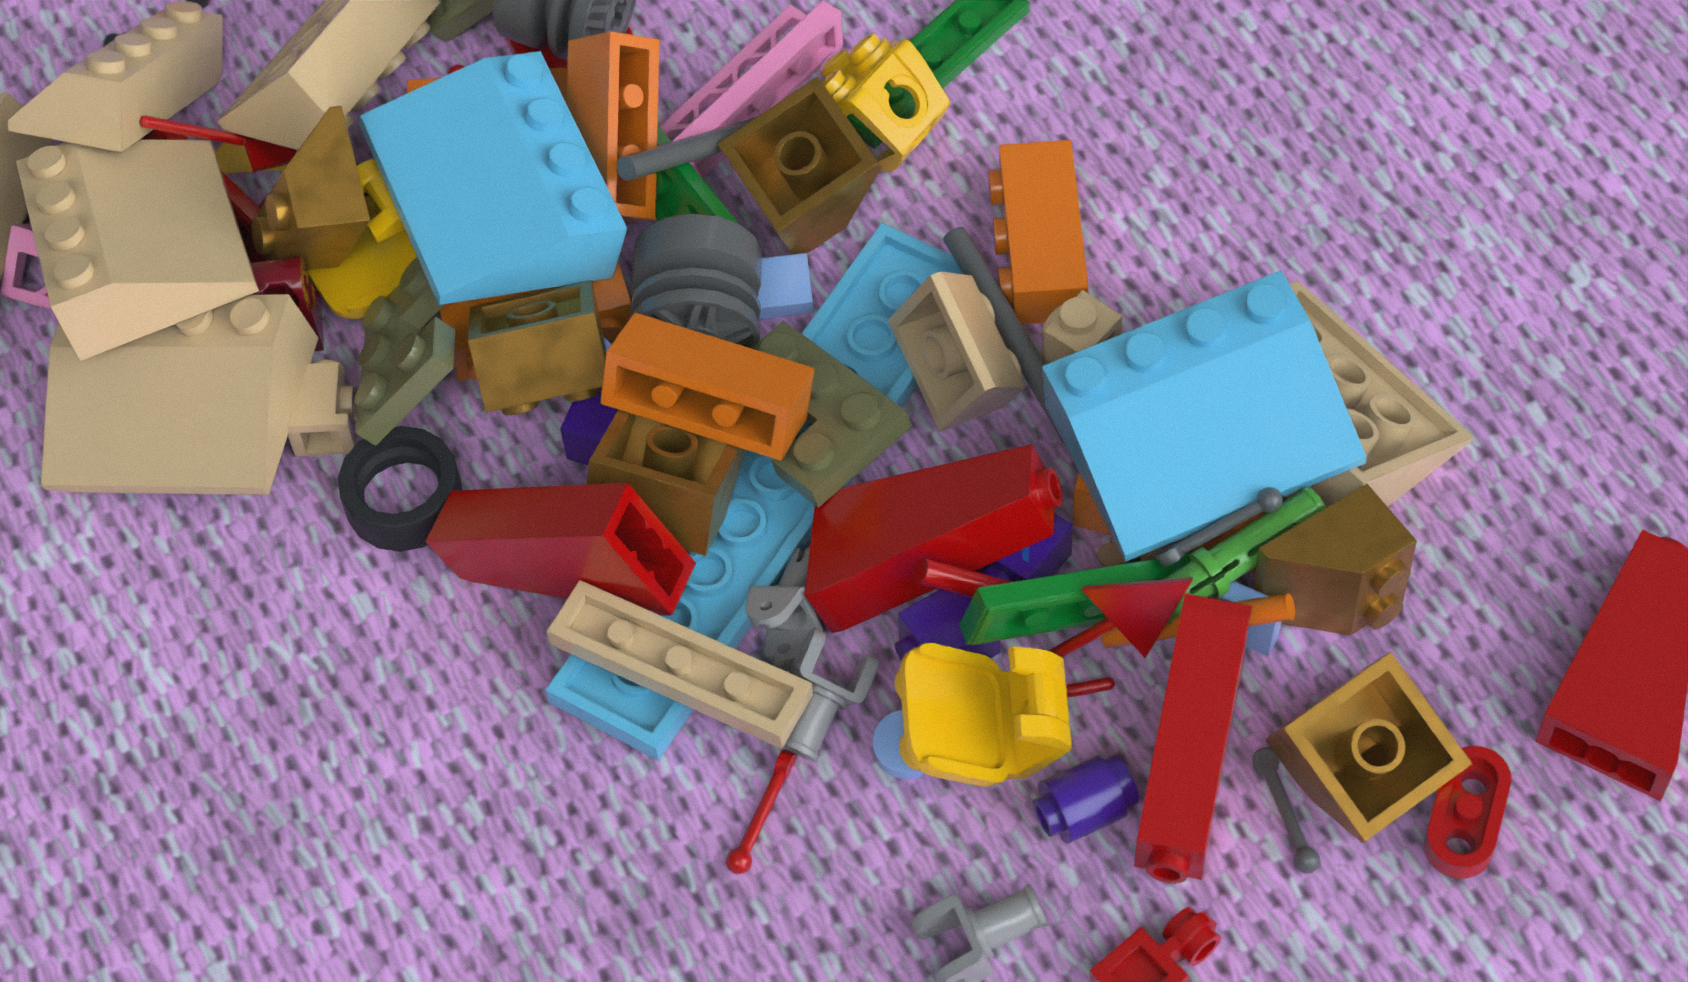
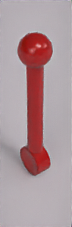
[725,749,797,874]

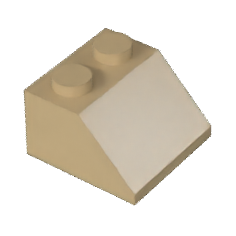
[887,271,1025,432]

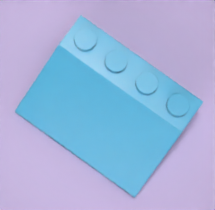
[359,51,627,305]
[1042,270,1367,562]

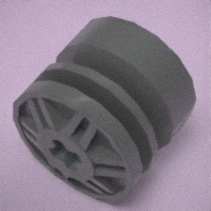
[493,0,636,60]
[630,214,762,348]

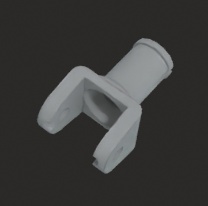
[745,548,823,671]
[782,627,879,762]
[911,884,1049,982]

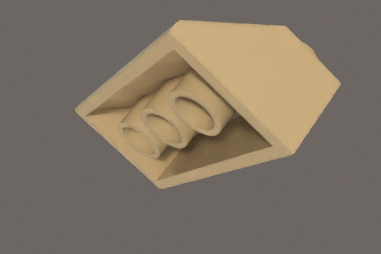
[217,0,440,150]
[8,1,223,152]

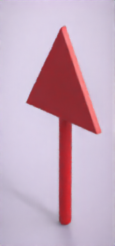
[139,115,298,173]
[1048,577,1193,659]

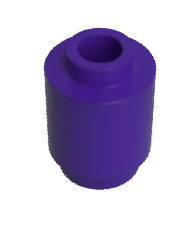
[1033,755,1139,844]

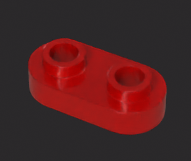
[1424,746,1512,879]

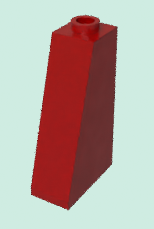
[804,444,1062,633]
[425,483,696,616]
[1535,529,1688,801]
[1134,594,1252,883]

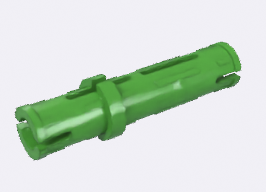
[1162,486,1326,626]

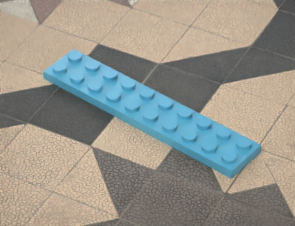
[545,223,963,761]

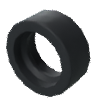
[337,426,463,552]

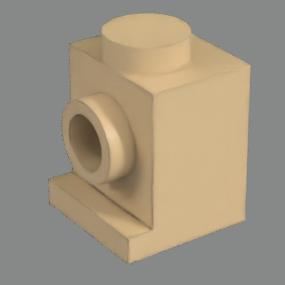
[1039,290,1123,364]
[287,359,358,456]

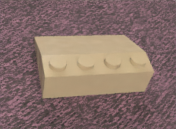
[16,140,259,361]
[1284,281,1474,508]
[41,294,318,495]

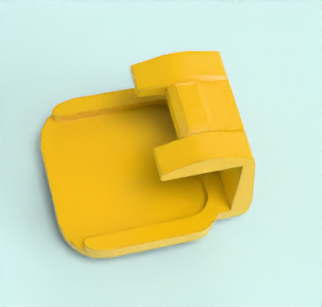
[819,32,950,172]
[307,158,417,319]
[894,643,1072,787]

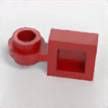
[1089,907,1221,982]

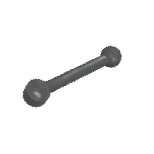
[1156,487,1283,567]
[1252,748,1320,874]

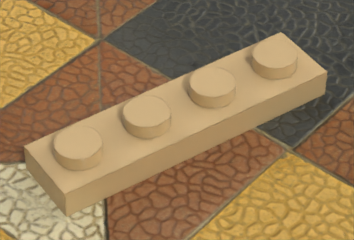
[547,580,813,749]

